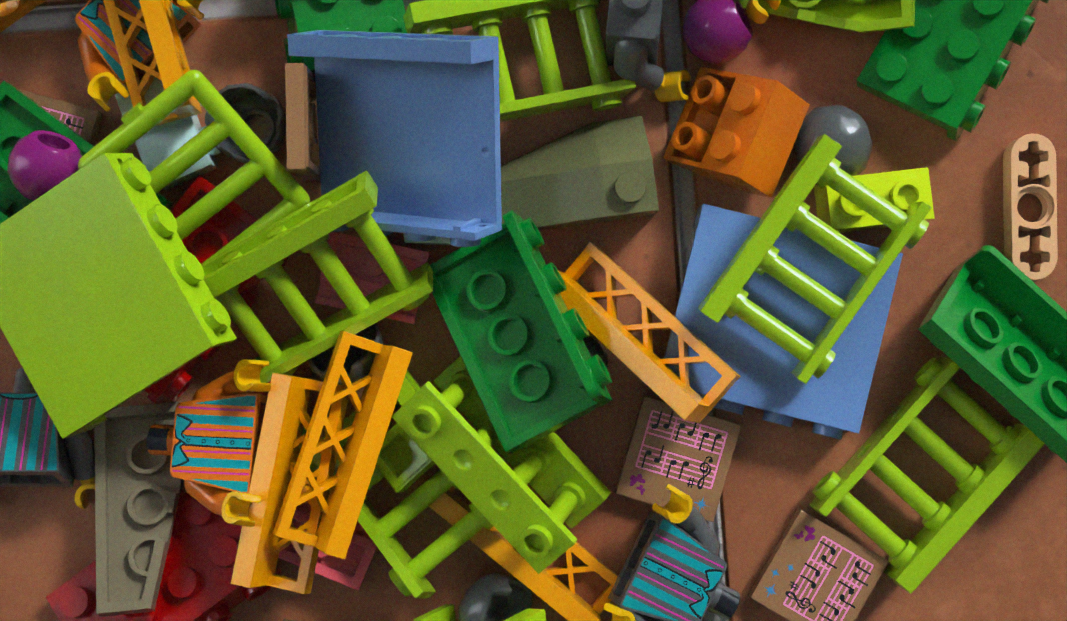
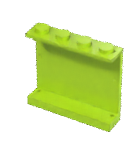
[0,153,237,439]

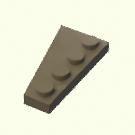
[94,401,184,617]

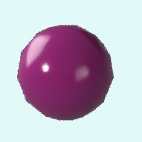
[683,0,753,64]
[7,130,82,201]

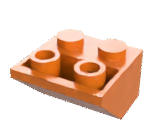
[663,67,810,198]

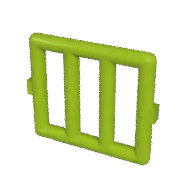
[78,70,310,265]

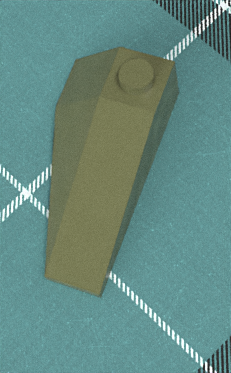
[501,116,659,230]

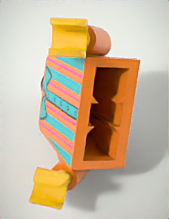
[74,0,205,112]
[147,359,271,527]

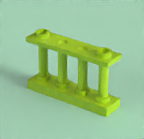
[403,0,636,122]
[698,134,932,384]
[202,170,433,383]
[392,355,611,574]
[809,357,1045,594]
[299,370,493,598]

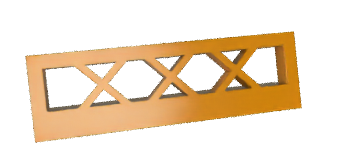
[103,0,202,126]
[558,242,741,423]
[272,331,413,559]
[231,372,349,594]
[429,486,618,621]

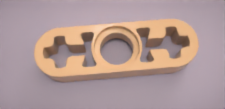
[1003,134,1058,280]

